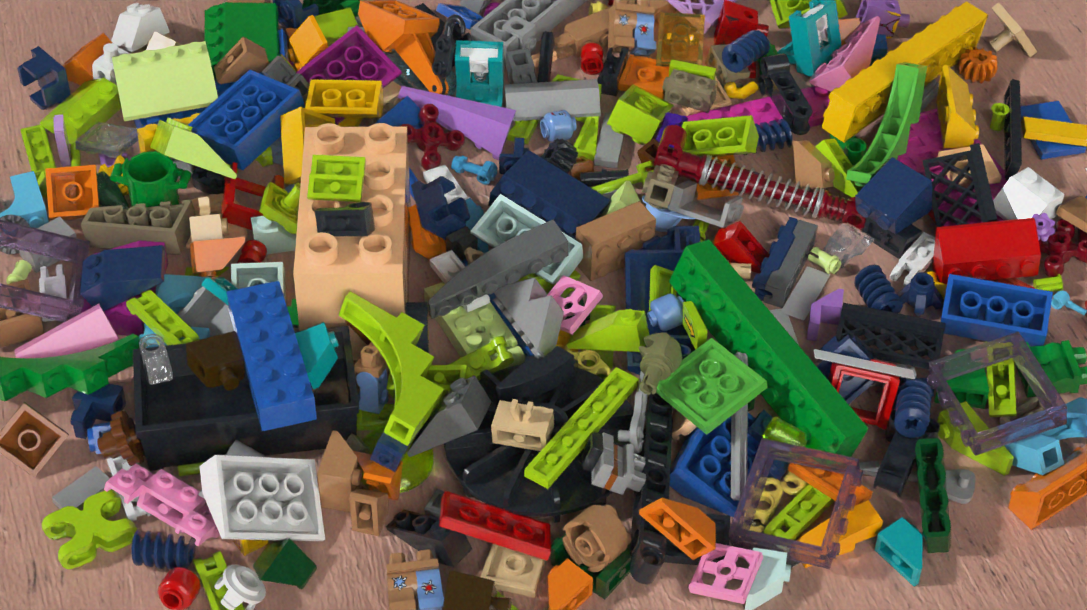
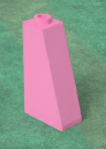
[15,304,120,358]

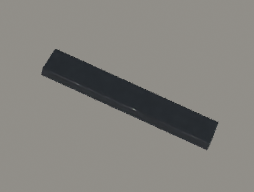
[1004,79,1022,181]

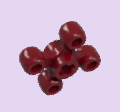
[399,104,465,171]
[1039,218,1087,277]

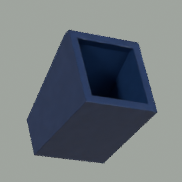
[855,157,932,234]

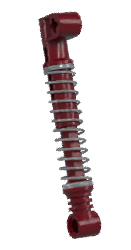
[653,125,867,231]

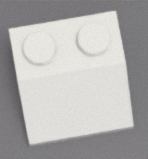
[111,3,170,52]
[993,167,1064,220]

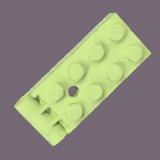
[424,282,525,370]

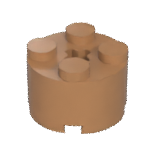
[563,505,632,572]

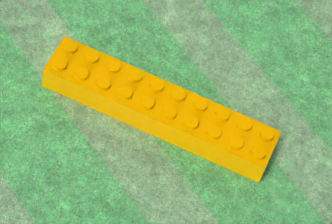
[822,1,988,143]

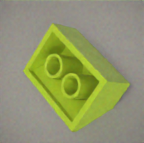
[40,78,122,145]
[682,115,759,157]

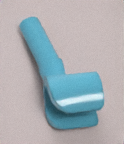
[1051,291,1087,316]

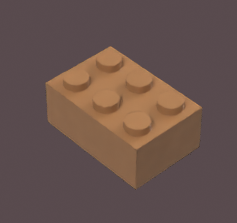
[576,201,656,281]

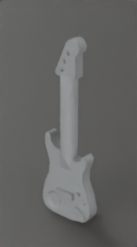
[618,371,648,454]
[852,460,976,504]

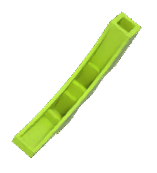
[339,291,444,446]

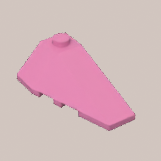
[809,16,881,91]

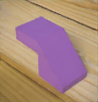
[807,289,844,341]

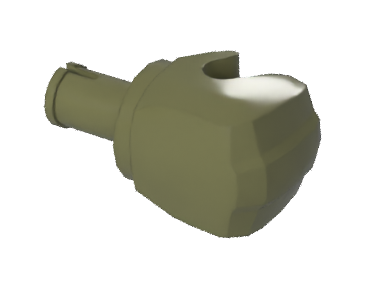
[639,333,683,395]

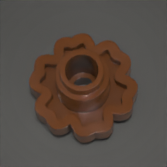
[97,411,145,466]

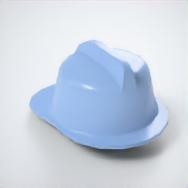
[642,195,695,232]

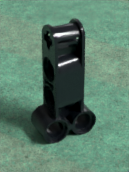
[758,53,812,135]
[873,409,940,497]

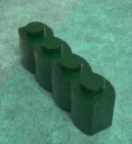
[915,438,951,553]

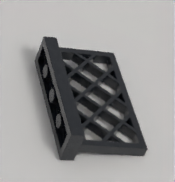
[923,143,998,227]
[836,303,946,371]

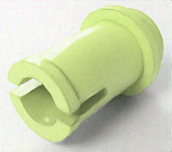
[808,247,841,274]
[6,260,32,284]

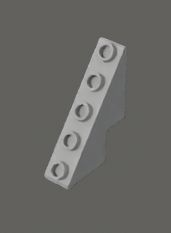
[493,278,564,360]

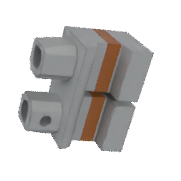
[592,432,646,495]

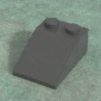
[407,376,491,457]

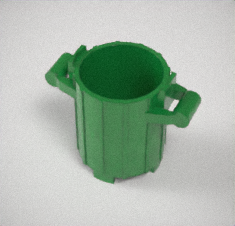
[110,151,192,207]

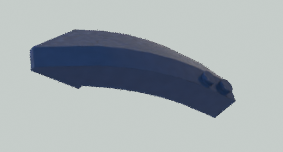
[625,226,700,375]

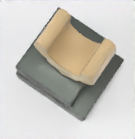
[446,226,484,265]

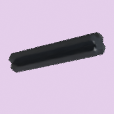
[537,31,555,83]

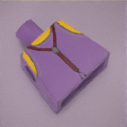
[856,0,910,39]

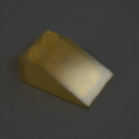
[656,12,705,67]

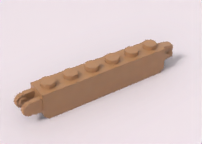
[554,0,698,59]

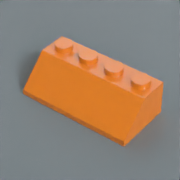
[1008,445,1087,530]

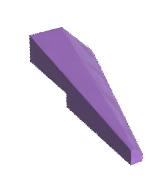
[398,86,516,160]

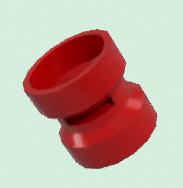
[581,43,603,75]
[237,240,267,263]

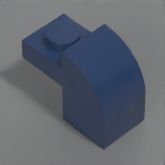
[70,384,126,439]

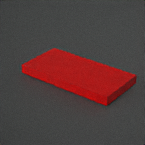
[439,491,551,561]

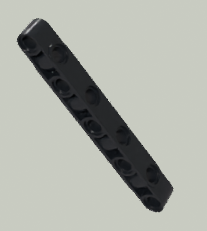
[630,392,673,584]

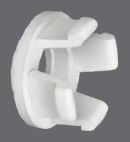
[215,564,266,610]

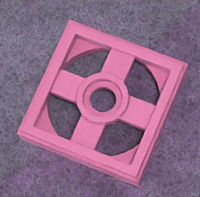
[547,275,603,335]
[689,543,763,604]

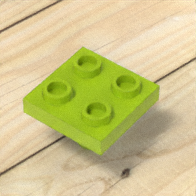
[259,181,301,235]

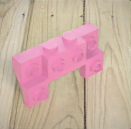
[104,464,220,546]

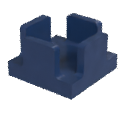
[272,0,319,29]
[17,46,71,110]
[411,176,470,240]
[814,335,876,404]

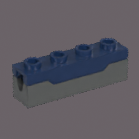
[752,217,818,308]

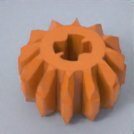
[958,47,998,84]

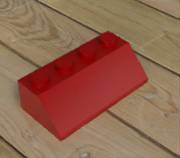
[932,218,1041,285]

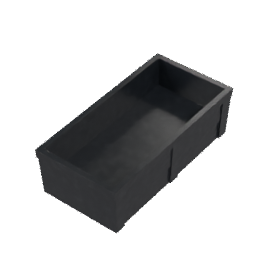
[133,326,359,471]

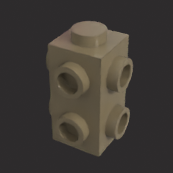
[662,69,718,113]
[642,164,679,209]

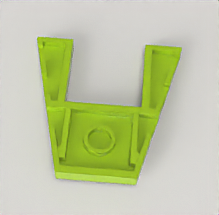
[506,75,602,161]

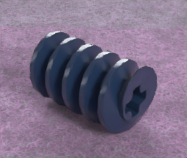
[722,30,770,72]
[743,119,792,155]
[854,264,903,313]
[894,379,932,438]
[131,529,196,570]

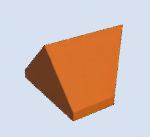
[352,450,403,501]

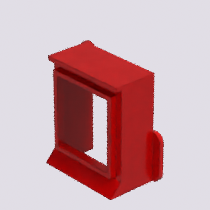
[221,162,284,230]
[828,359,900,430]

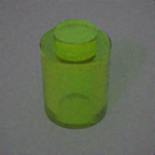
[763,416,807,456]

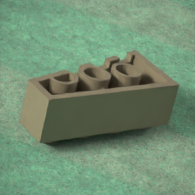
[81,200,196,255]

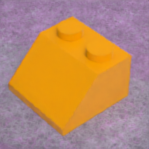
[288,15,328,71]

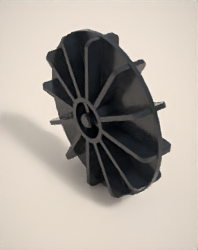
[444,356,638,523]

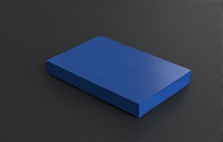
[1021,101,1086,160]

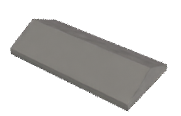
[505,79,601,121]

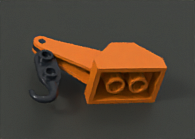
[358,0,466,95]

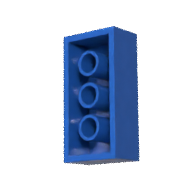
[940,274,1053,347]

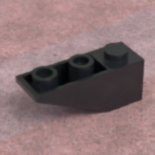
[386,510,472,567]

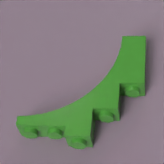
[846,62,927,187]

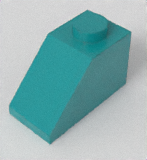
[295,323,339,389]
[875,517,922,587]

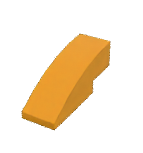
[791,500,883,568]

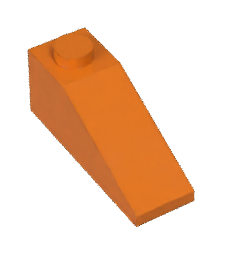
[639,498,716,560]

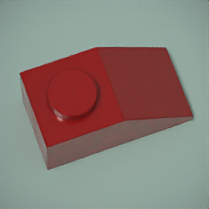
[712,221,770,273]

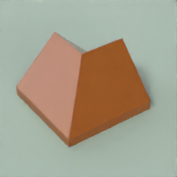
[0,402,69,477]

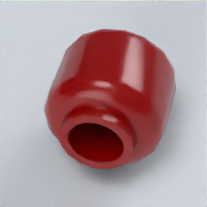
[158,567,201,610]

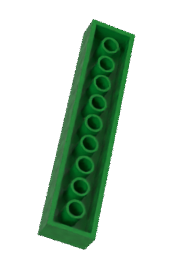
[669,240,869,468]

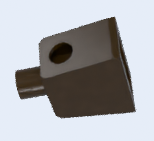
[186,331,245,390]
[442,571,512,610]

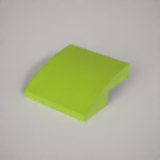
[314,8,358,47]
[307,154,366,202]

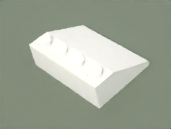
[200,455,325,541]

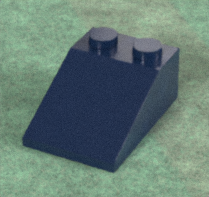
[80,245,165,311]

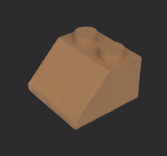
[317,430,363,513]

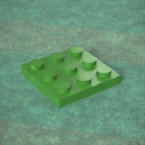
[652,338,768,435]

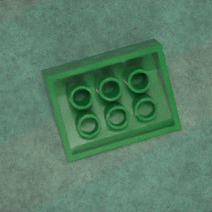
[204,2,279,78]

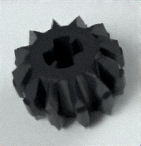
[541,139,578,174]

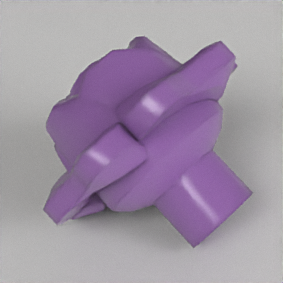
[1032,213,1055,242]

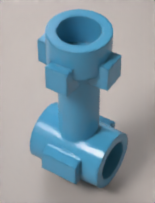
[451,156,498,185]

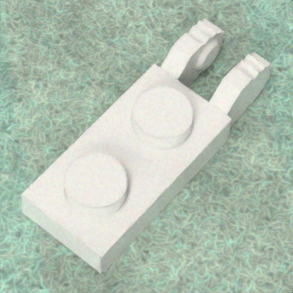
[890,232,935,286]
[39,264,69,322]

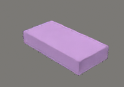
[54,114,71,167]

